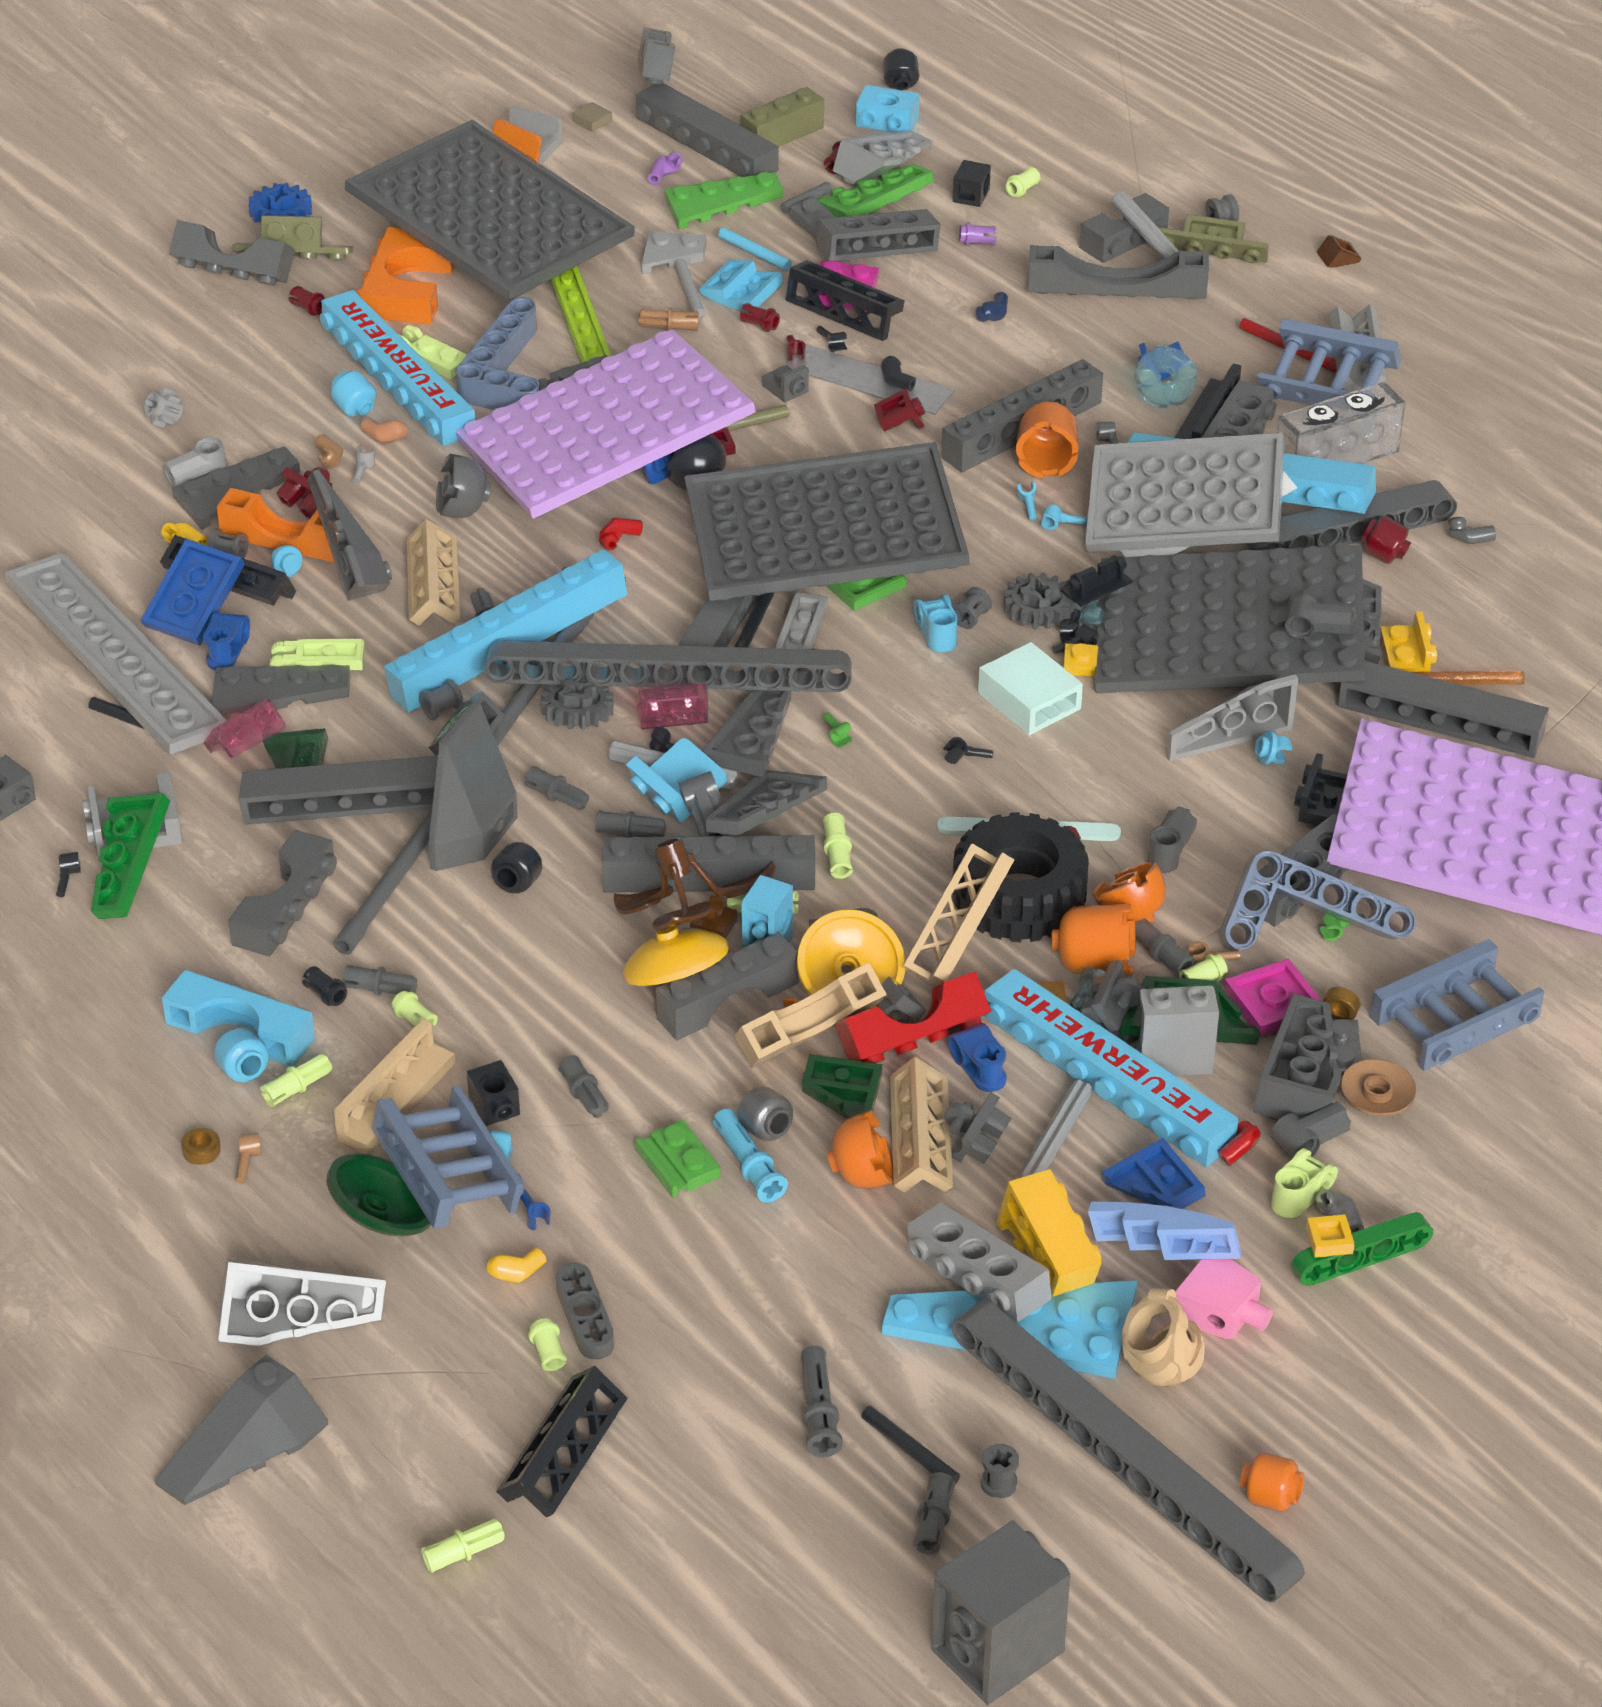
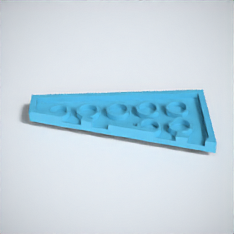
[882,1280,1138,1379]

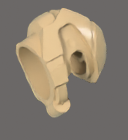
[1122,1288,1205,1387]

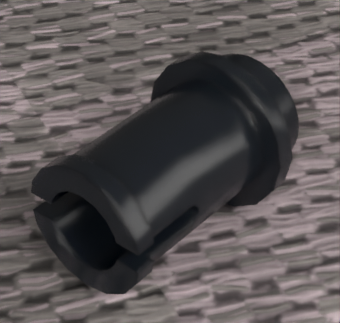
[302,966,347,1006]

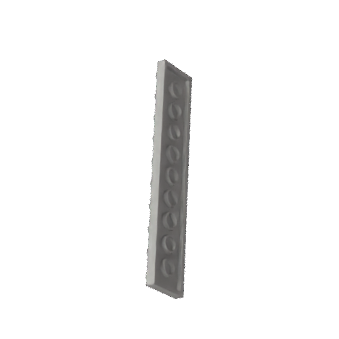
[5,552,229,755]

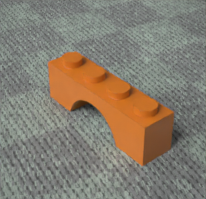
[217,488,335,563]

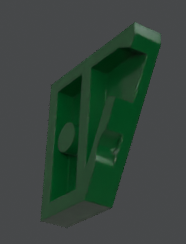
[802,1054,882,1119]

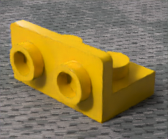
[1380,611,1437,677]

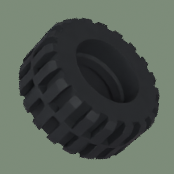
[952,812,1089,943]

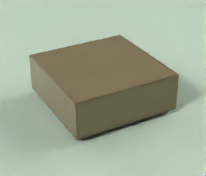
[572,102,612,132]

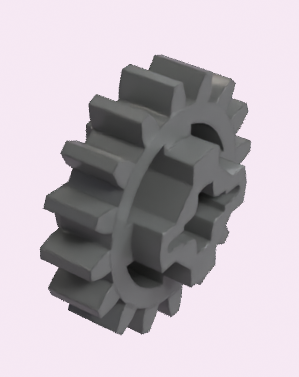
[1004,573,1075,629]
[541,679,614,730]

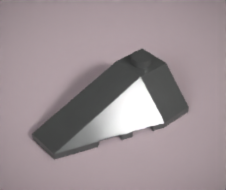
[307,469,392,601]
[1253,994,1341,1119]
[155,1355,328,1505]

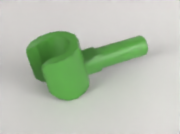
[823,712,852,748]
[1320,914,1366,941]

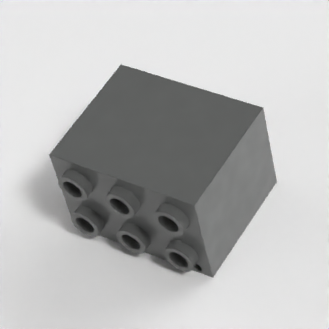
[932,1520,1070,1705]

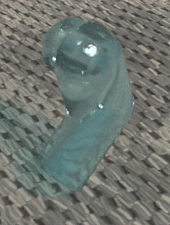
[1079,599,1103,627]

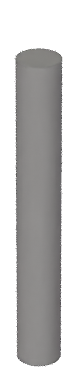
[675,259,705,319]

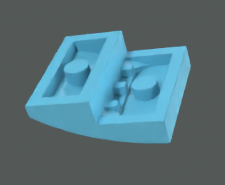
[699,259,784,311]

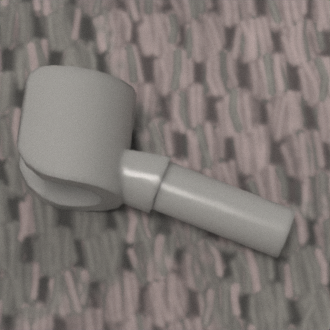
[351,446,375,485]

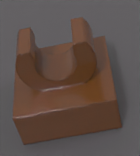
[690,895,737,939]

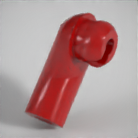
[599,518,643,550]
[1218,1121,1261,1166]

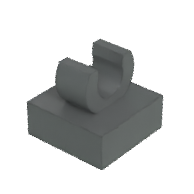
[877,977,927,1023]

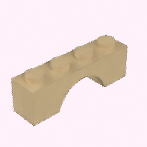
[734,963,887,1068]

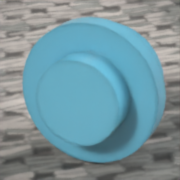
[270,545,302,577]

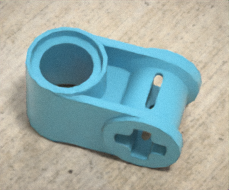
[913,594,957,652]

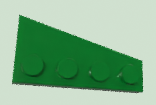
[91,793,170,919]

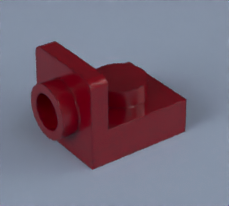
[874,388,925,432]

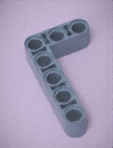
[456,297,539,410]
[1219,851,1416,951]

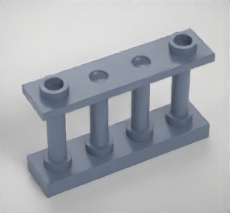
[1257,318,1402,419]
[1370,939,1544,1071]
[371,1086,524,1229]

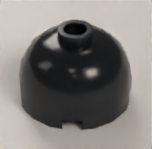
[666,434,726,490]

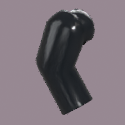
[881,356,916,391]

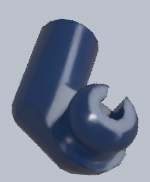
[975,292,1008,322]

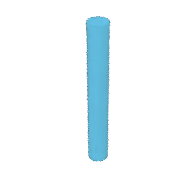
[718,227,792,271]

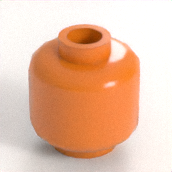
[1240,1453,1304,1512]

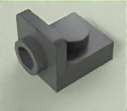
[762,365,809,403]

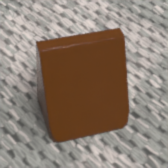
[1317,235,1361,268]

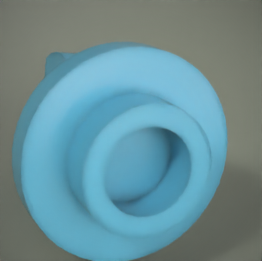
[1255,731,1292,765]

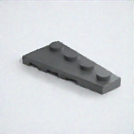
[172,446,300,530]
[212,665,351,717]
[705,770,827,836]

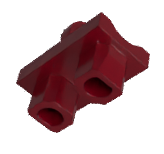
[276,467,332,519]

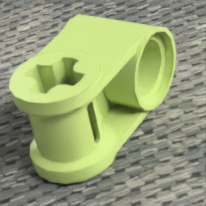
[1271,1148,1338,1218]

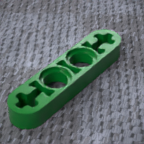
[1291,1212,1433,1286]

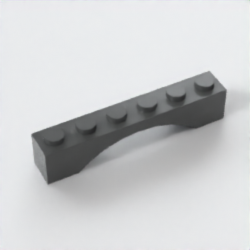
[1028,245,1209,299]

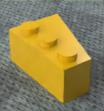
[996,1169,1102,1297]

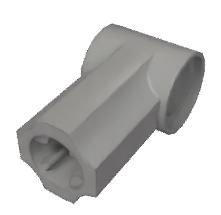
[162,437,227,487]

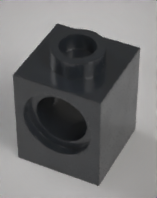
[953,160,991,207]
[467,1060,520,1126]

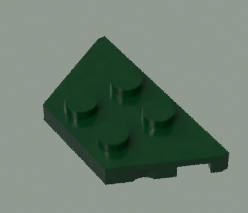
[1119,976,1260,1045]

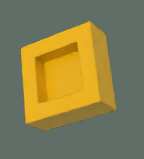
[1064,643,1098,677]
[1306,1214,1355,1258]

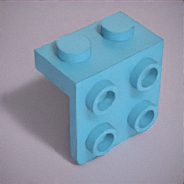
[626,738,728,824]

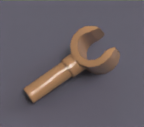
[1189,941,1240,964]
[236,1133,261,1183]

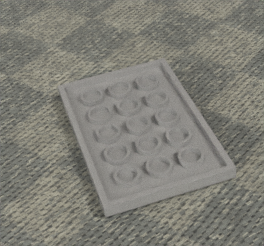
[1085,433,1285,552]

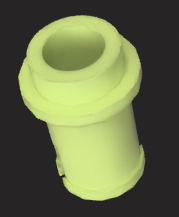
[1005,167,1041,197]
[1179,954,1228,981]
[392,991,438,1027]
[528,1318,567,1371]

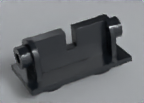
[1061,555,1133,607]

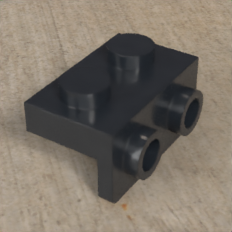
[1294,753,1347,826]

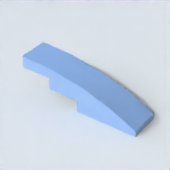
[1088,1202,1242,1260]

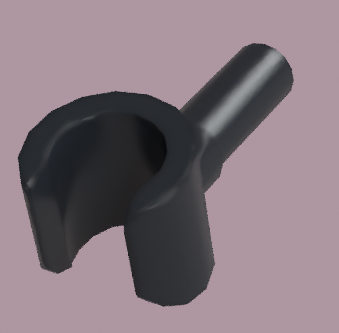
[817,326,847,352]
[1060,609,1080,641]
[1052,625,1098,655]
[649,726,674,752]
[943,737,993,764]
[56,852,81,897]

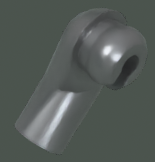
[1316,1189,1365,1233]

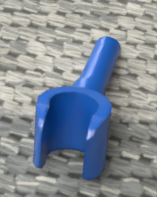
[520,1189,551,1230]

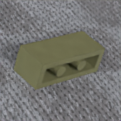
[740,87,824,146]

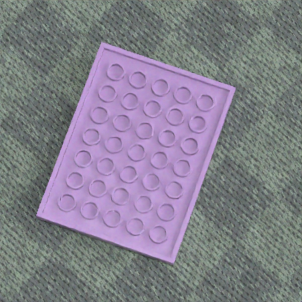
[456,329,756,519]
[1326,718,1602,935]

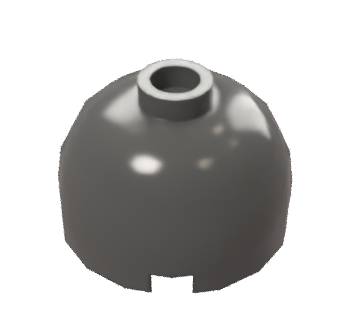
[436,453,491,518]

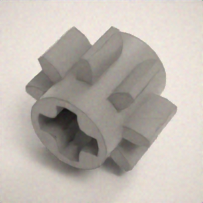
[144,387,183,428]

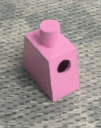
[1176,1259,1273,1339]

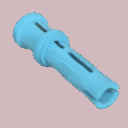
[712,1108,788,1203]

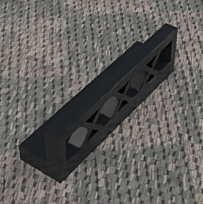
[785,260,905,341]
[1174,363,1242,439]
[160,535,296,606]
[496,1366,628,1517]

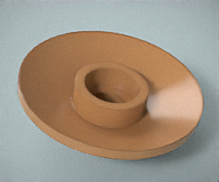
[1341,1059,1416,1116]

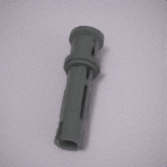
[801,1346,843,1457]

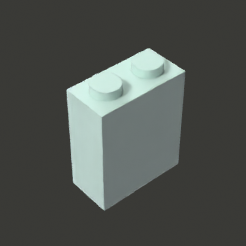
[978,642,1083,735]

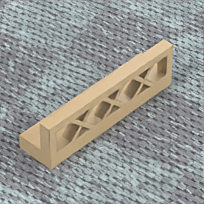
[406,519,460,626]
[902,844,1014,987]
[334,1019,456,1155]
[890,1057,953,1193]

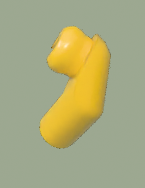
[161,522,208,546]
[486,1247,547,1283]

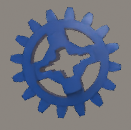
[248,183,312,223]

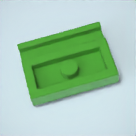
[635,1119,720,1198]

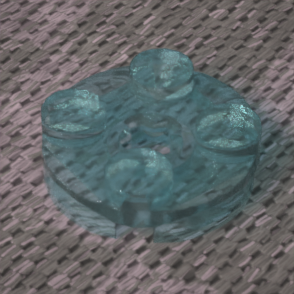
[1134,345,1197,408]

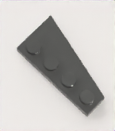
[702,690,791,778]

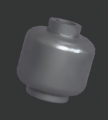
[738,1086,793,1141]

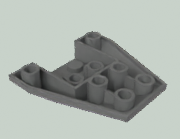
[427,701,518,871]

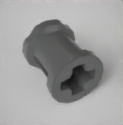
[207,528,249,559]
[953,587,992,629]
[419,679,463,719]
[981,1444,1019,1498]

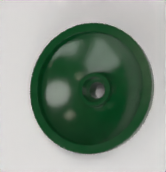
[326,1154,431,1237]

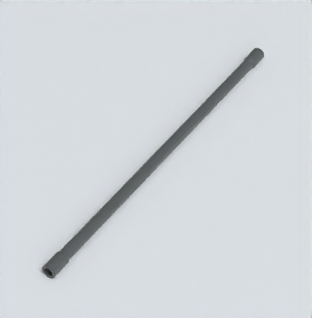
[333,613,594,955]

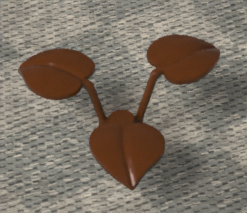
[614,837,776,930]

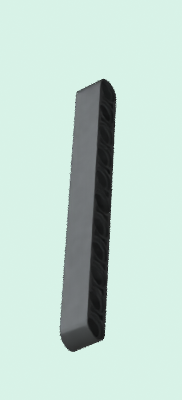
[484,641,852,692]
[951,1300,1305,1602]

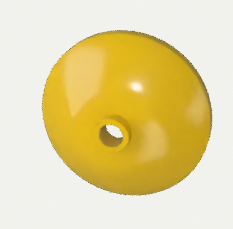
[797,910,905,1010]
[622,926,729,986]

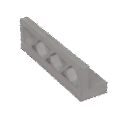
[1329,304,1387,393]

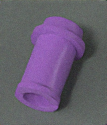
[959,222,996,246]

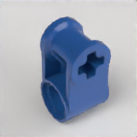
[203,612,250,670]
[948,1023,1007,1092]

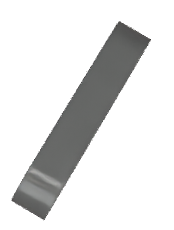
[556,1263,614,1359]

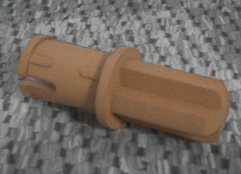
[639,308,699,331]

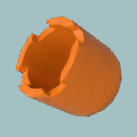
[1016,401,1078,479]
[1052,904,1136,976]

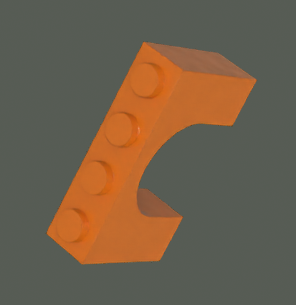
[357,227,455,325]

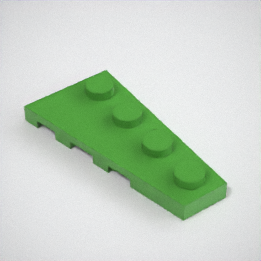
[817,164,934,217]
[664,172,783,230]

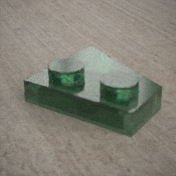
[261,728,328,769]

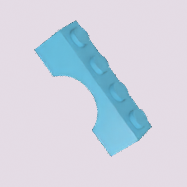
[162,970,315,1067]

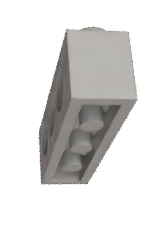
[907,1202,1052,1323]

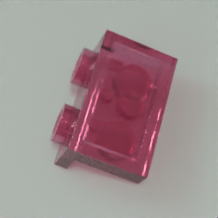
[637,683,708,730]
[204,698,286,758]

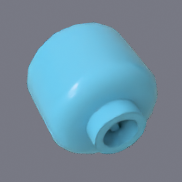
[330,371,376,417]
[214,1028,269,1083]

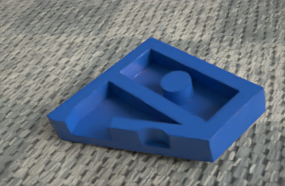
[1101,1138,1206,1209]

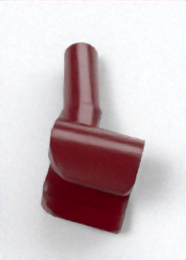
[787,335,806,361]

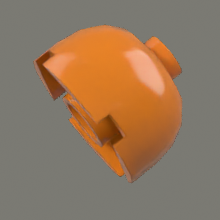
[1092,862,1166,924]
[827,1110,893,1189]

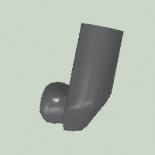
[1448,517,1496,544]

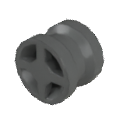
[1206,194,1239,221]

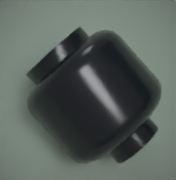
[883,48,920,91]
[490,842,543,894]

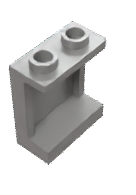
[509,106,562,164]
[82,772,182,856]
[1135,985,1219,1076]

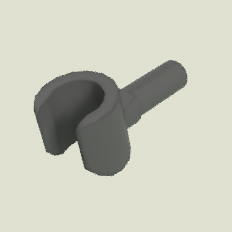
[1096,421,1118,444]

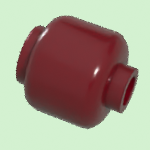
[1361,516,1411,564]

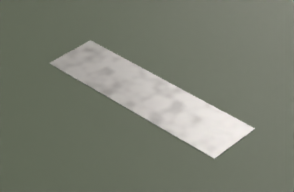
[784,344,955,414]

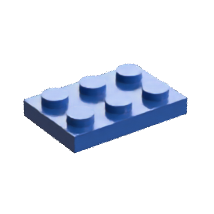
[140,539,245,646]

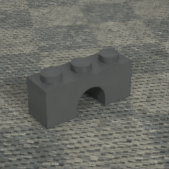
[1079,193,1169,263]

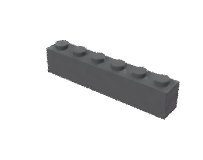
[636,82,779,177]
[1338,661,1549,758]
[239,756,438,825]
[602,835,815,893]

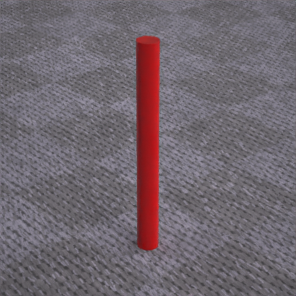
[1239,318,1337,373]

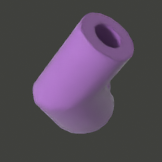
[647,152,683,185]

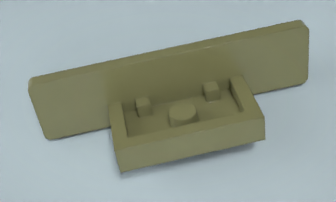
[1158,214,1268,263]
[233,215,353,259]

